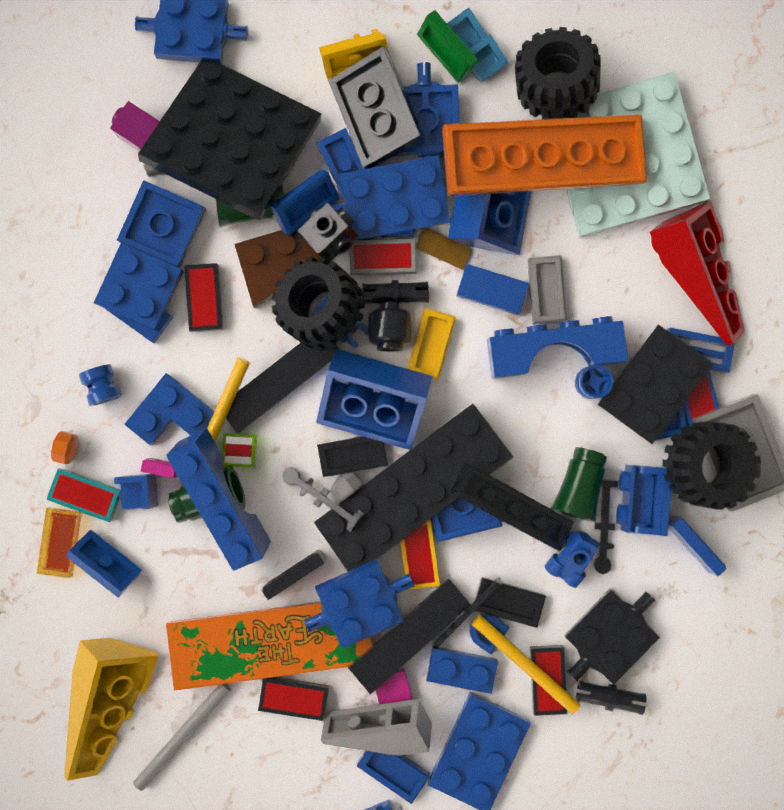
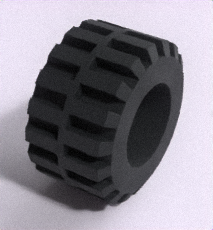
[515,27,601,119]
[271,257,365,350]
[662,422,761,510]

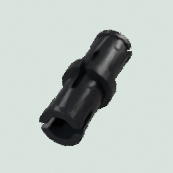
[362,280,429,305]
[576,680,647,715]

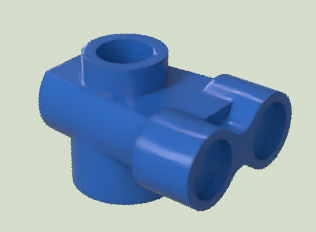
[544,531,600,588]

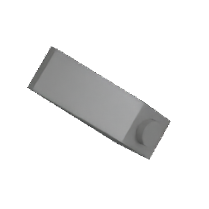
[321,699,432,756]

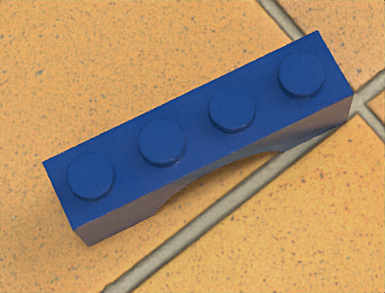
[487,316,628,379]
[166,428,271,571]

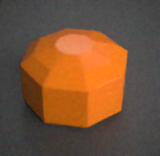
[51,431,78,465]

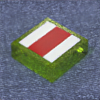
[222,433,258,468]

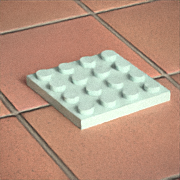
[550,71,710,238]

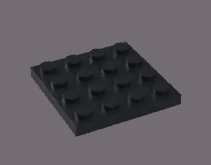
[138,60,322,221]

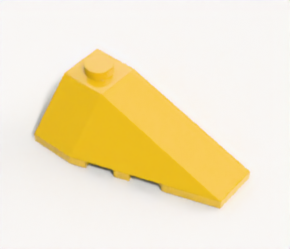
[64,638,158,781]

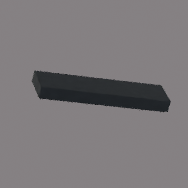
[226,343,340,433]
[450,463,574,552]
[348,579,471,695]

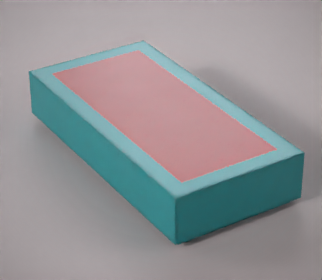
[46,468,121,522]

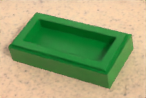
[417,10,478,83]

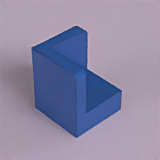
[114,474,158,509]

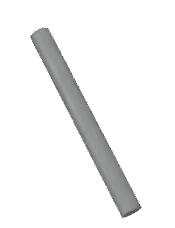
[133,684,231,791]

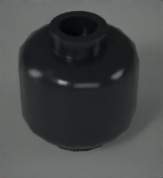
[368,302,411,352]

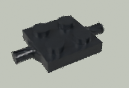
[564,589,660,685]

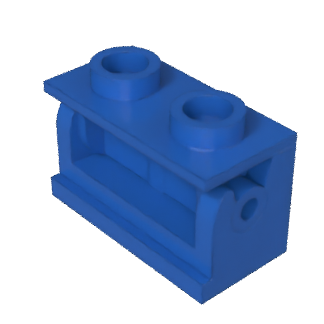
[616,464,672,536]

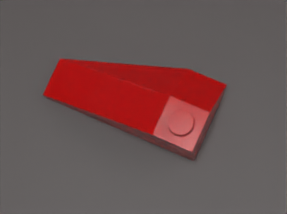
[650,200,745,346]

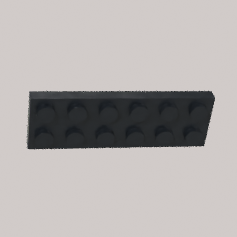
[314,403,514,571]

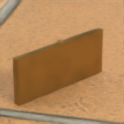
[416,227,472,270]

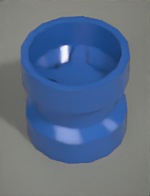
[79,364,122,407]
[575,365,614,399]

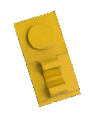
[319,29,388,81]

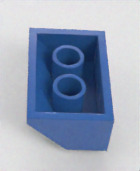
[448,191,531,255]
[316,349,433,450]

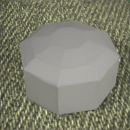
[330,472,364,502]

